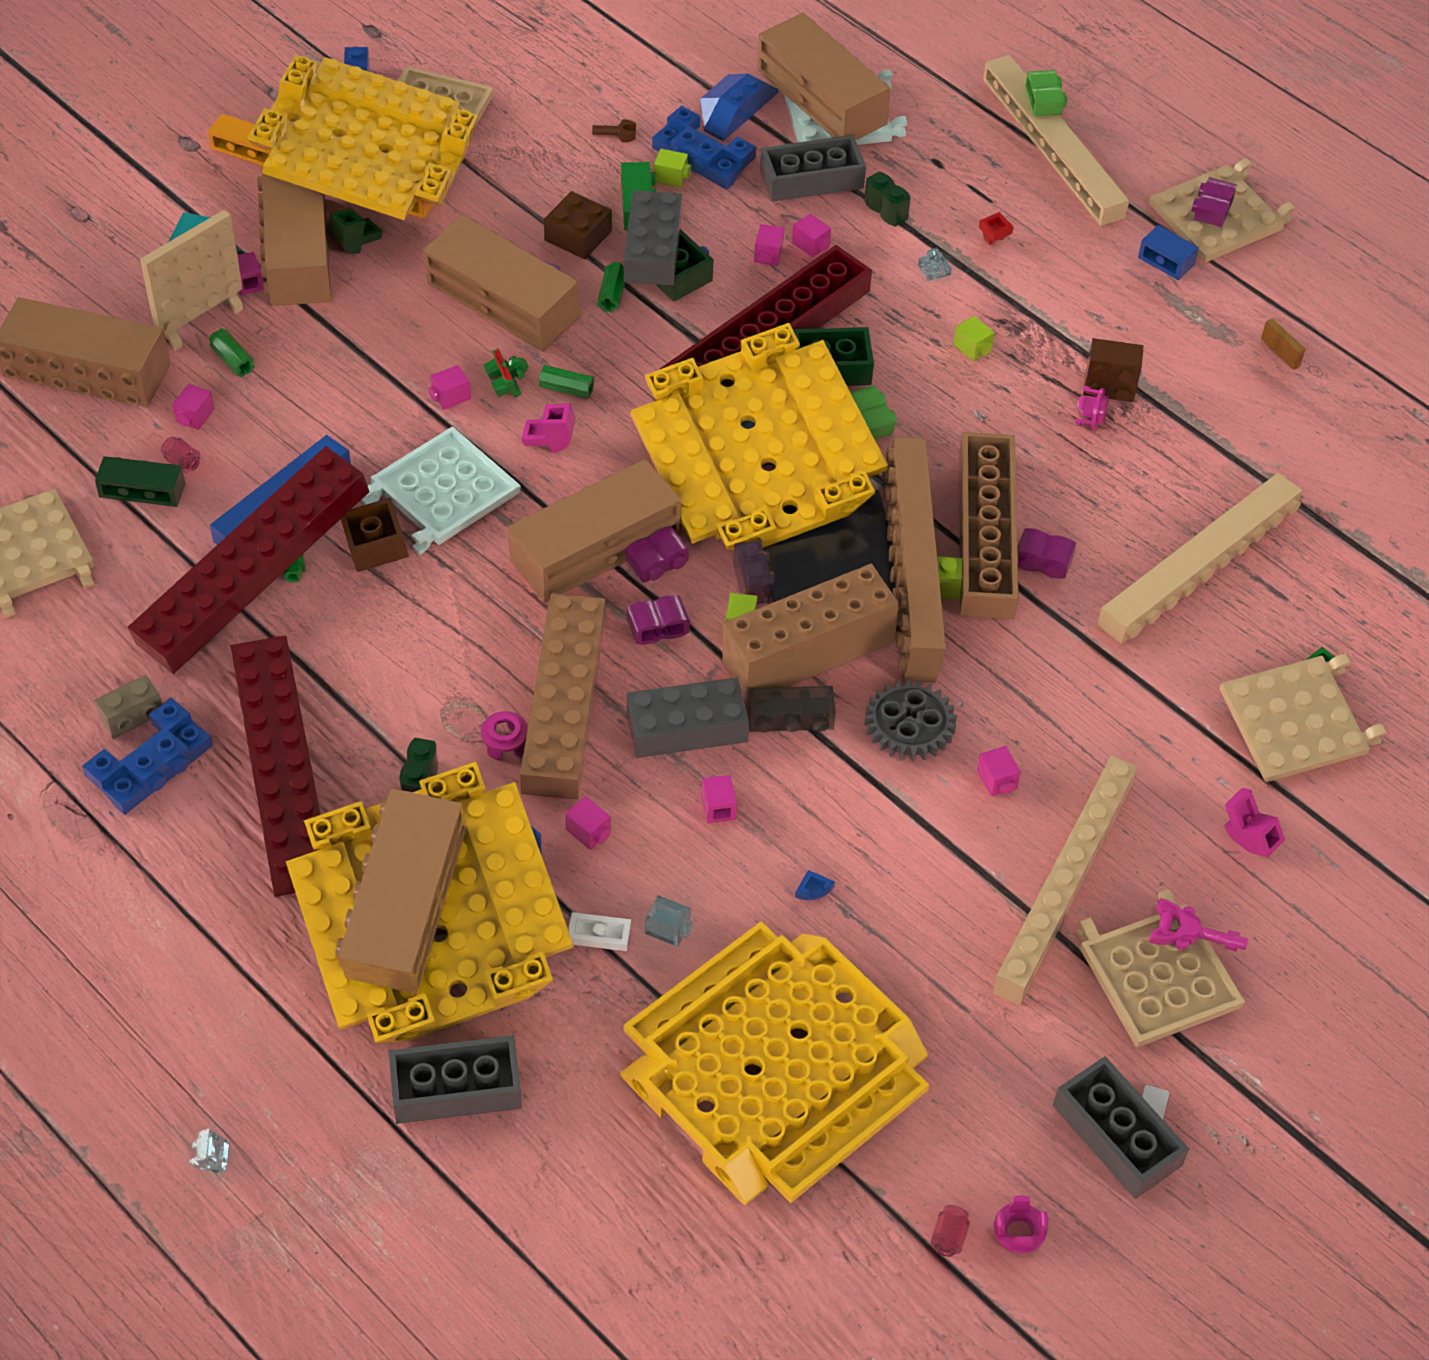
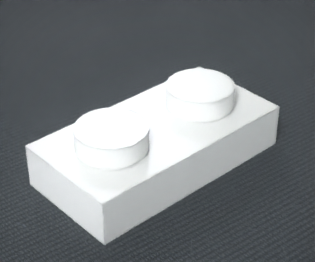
[568,912,631,951]

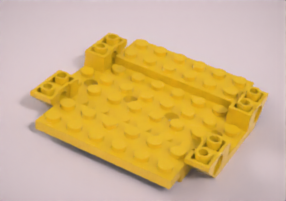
[248,54,478,220]
[630,323,888,552]
[286,761,574,1044]
[620,921,929,1206]

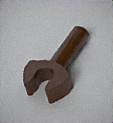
[592,119,636,142]

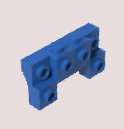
[652,106,756,190]
[82,698,213,815]

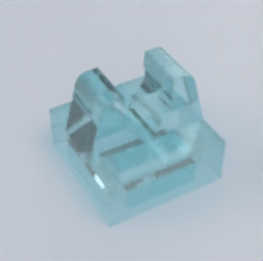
[918,248,951,281]
[190,1129,229,1173]

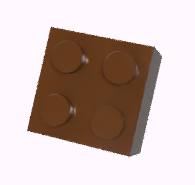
[544,191,612,259]
[1083,338,1144,402]
[341,497,409,572]

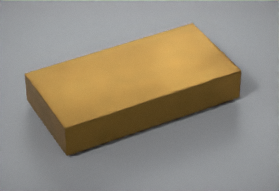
[1261,318,1305,370]

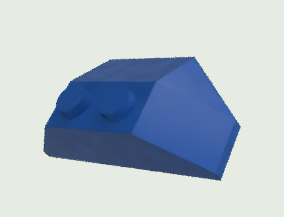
[700,73,779,141]

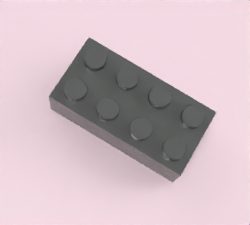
[760,135,866,202]
[624,190,682,285]
[627,677,749,758]
[389,1035,522,1124]
[1053,1056,1189,1199]

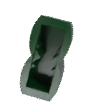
[864,171,911,227]
[399,738,438,792]

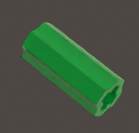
[597,262,625,312]
[209,328,255,377]
[539,365,594,399]

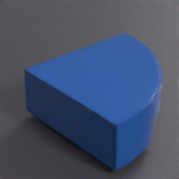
[795,870,835,900]

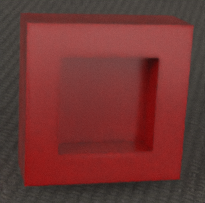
[979,212,1014,245]

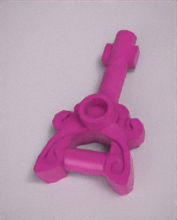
[1149,898,1248,951]

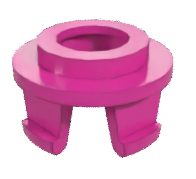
[1075,386,1109,430]
[481,711,528,760]
[994,1195,1049,1254]

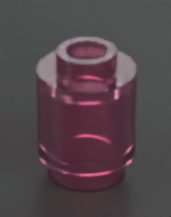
[161,437,200,473]
[930,1205,970,1257]

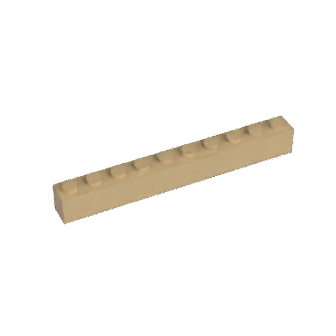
[983,55,1129,226]
[1097,472,1303,644]
[993,755,1138,1006]

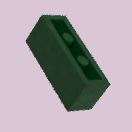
[95,456,185,507]

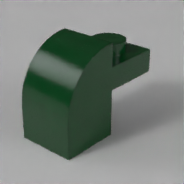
[328,207,382,254]

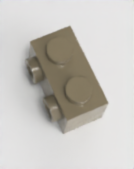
[94,675,162,739]

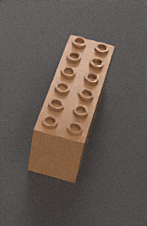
[758,12,891,140]
[257,166,331,306]
[423,214,581,352]
[0,297,170,407]
[508,459,681,603]
[722,563,899,703]
[335,788,467,994]

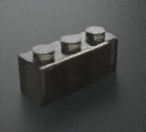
[747,686,836,733]

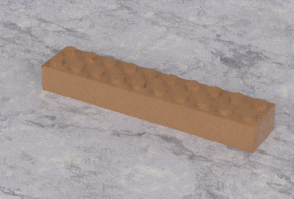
[882,436,946,683]

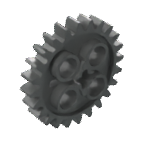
[864,679,957,761]

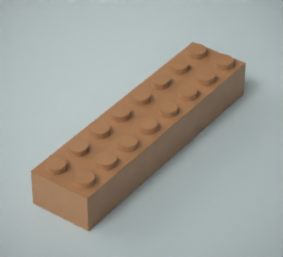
[959,432,1018,619]
[520,593,606,799]

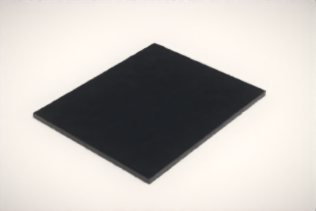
[760,490,896,602]

